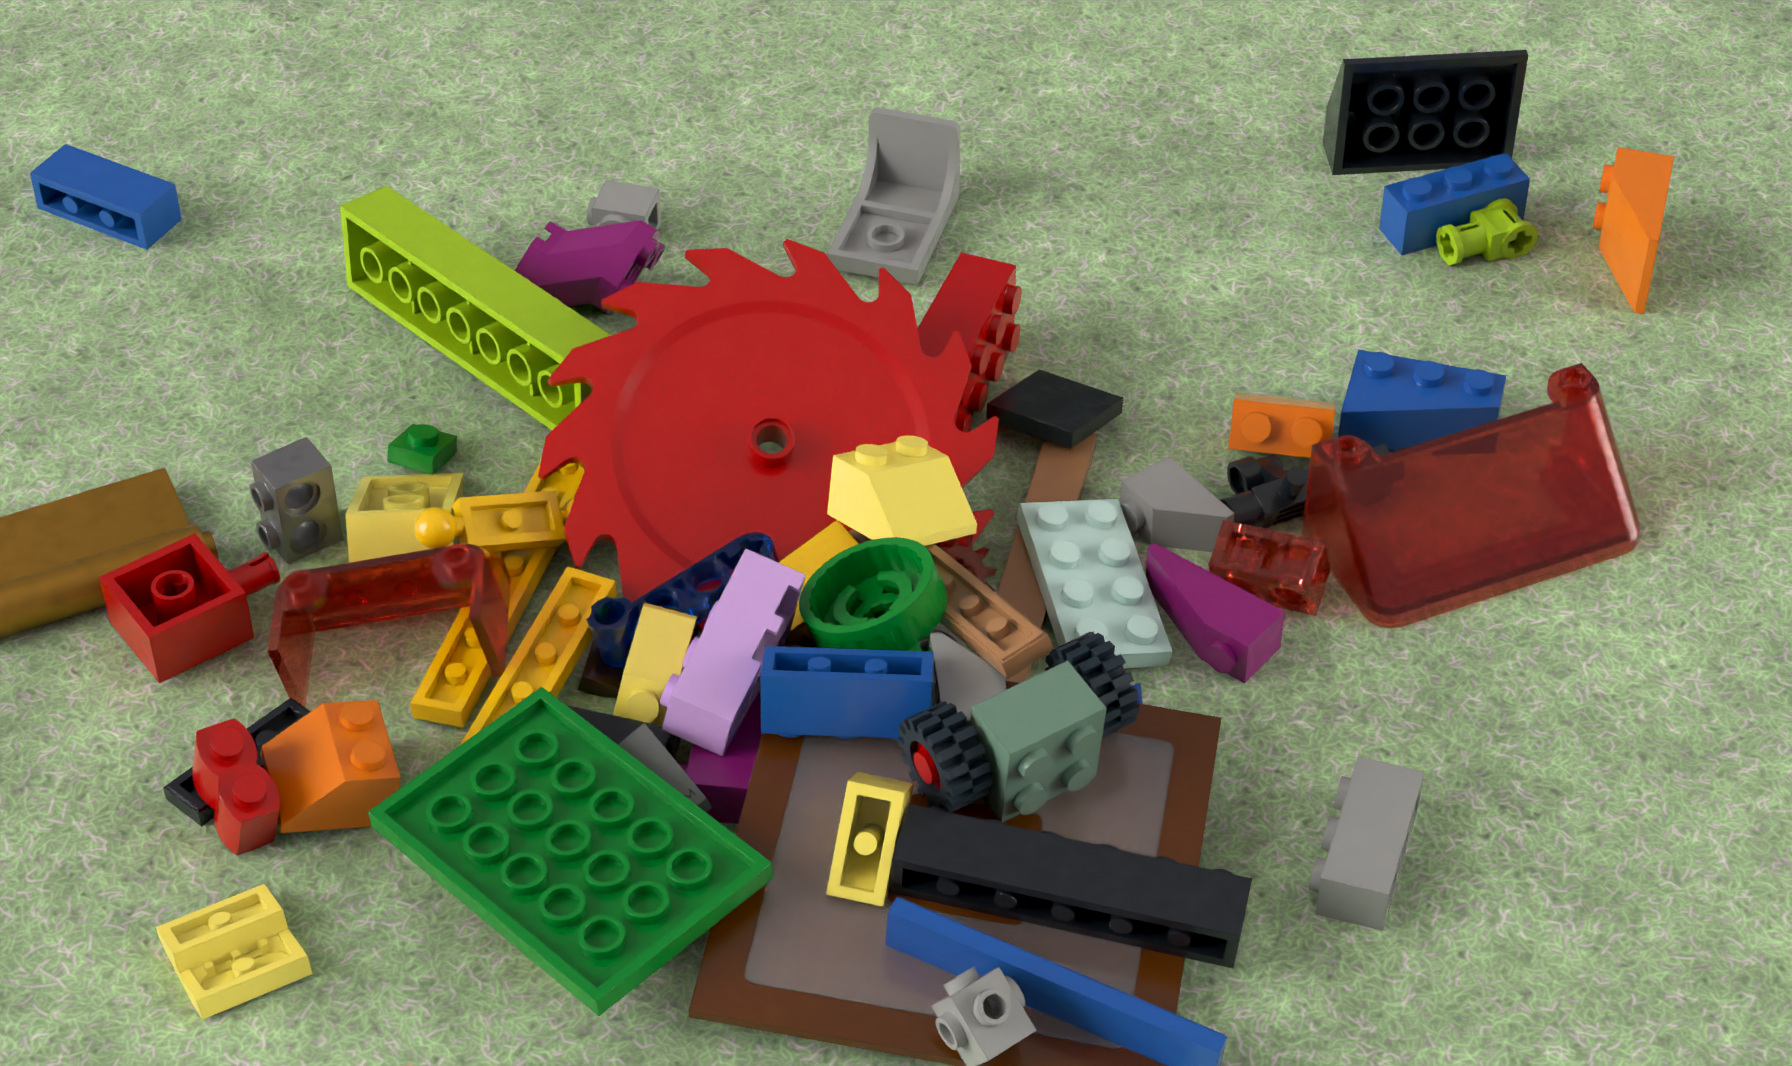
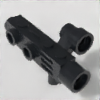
[1220,444,1403,538]

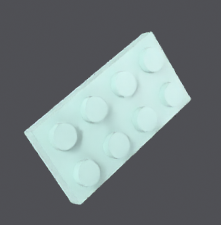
[1016,499,1173,669]

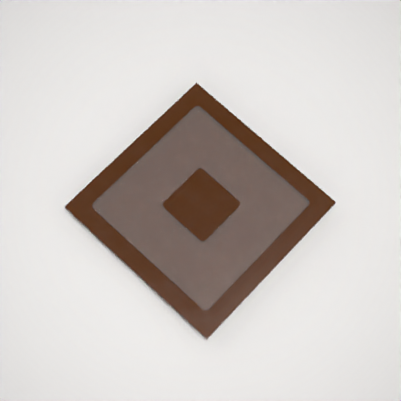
[689,643,1221,1066]

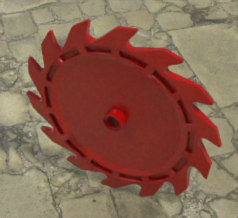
[538,239,999,648]

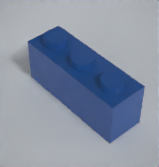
[30,144,182,250]
[1379,153,1530,255]
[760,646,934,741]

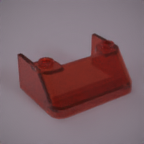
[267,544,511,707]

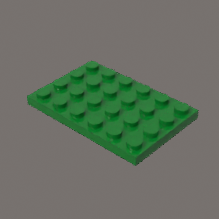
[368,687,774,1016]

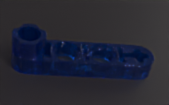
[586,532,780,668]

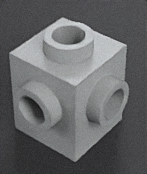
[931,967,1037,1066]

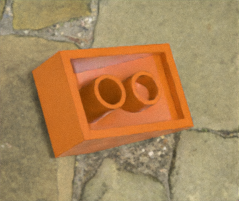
[1592,147,1674,314]

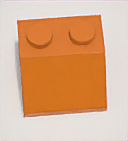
[261,700,401,833]

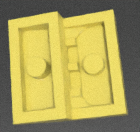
[156,884,313,1020]

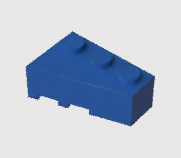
[1336,349,1507,456]

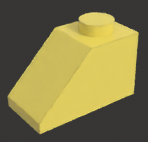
[613,603,697,726]
[826,772,914,907]

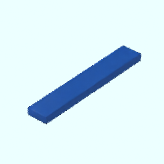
[885,897,1227,1066]

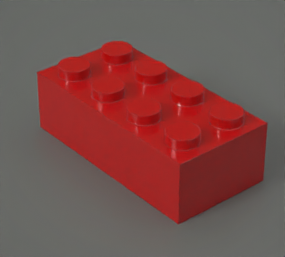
[917,252,1022,432]

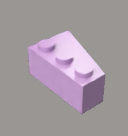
[660,548,806,757]

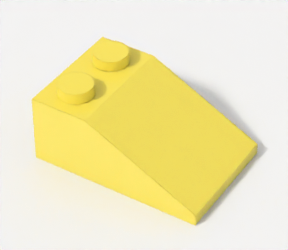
[345,473,464,581]

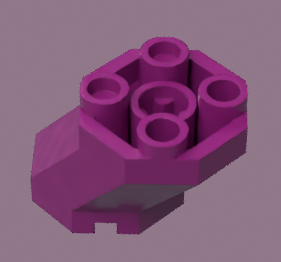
[514,220,666,314]

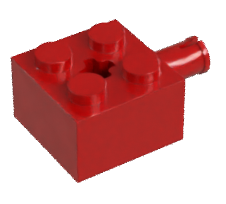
[99,533,281,683]

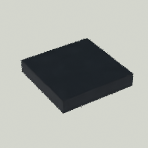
[986,369,1123,449]

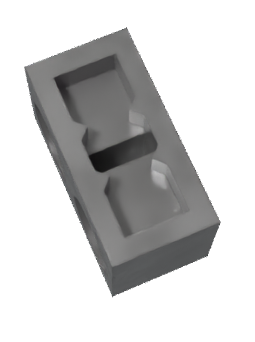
[249,437,343,564]

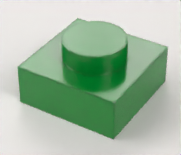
[388,424,457,475]

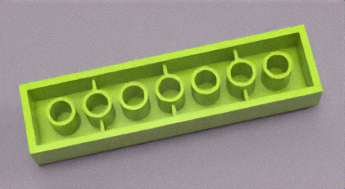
[340,186,611,430]

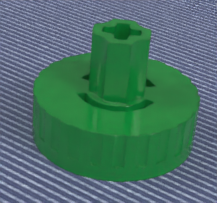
[799,537,948,651]

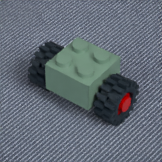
[898,631,1140,822]

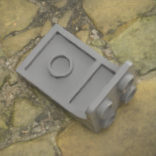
[827,107,960,285]

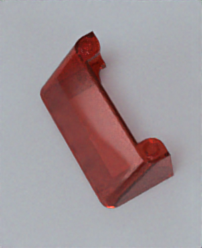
[1302,363,1640,629]

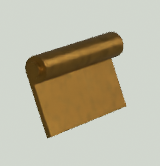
[0,467,219,639]

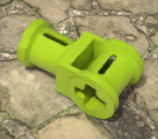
[1436,198,1538,266]

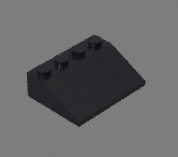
[1323,50,1528,175]

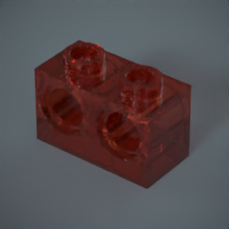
[1208,520,1330,616]

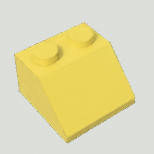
[827,435,977,546]

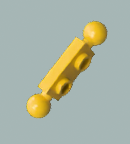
[414,490,575,554]

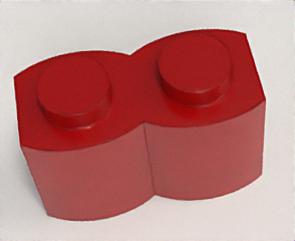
[192,718,280,856]

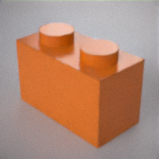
[1228,392,1335,460]

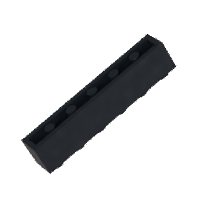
[890,803,1252,968]

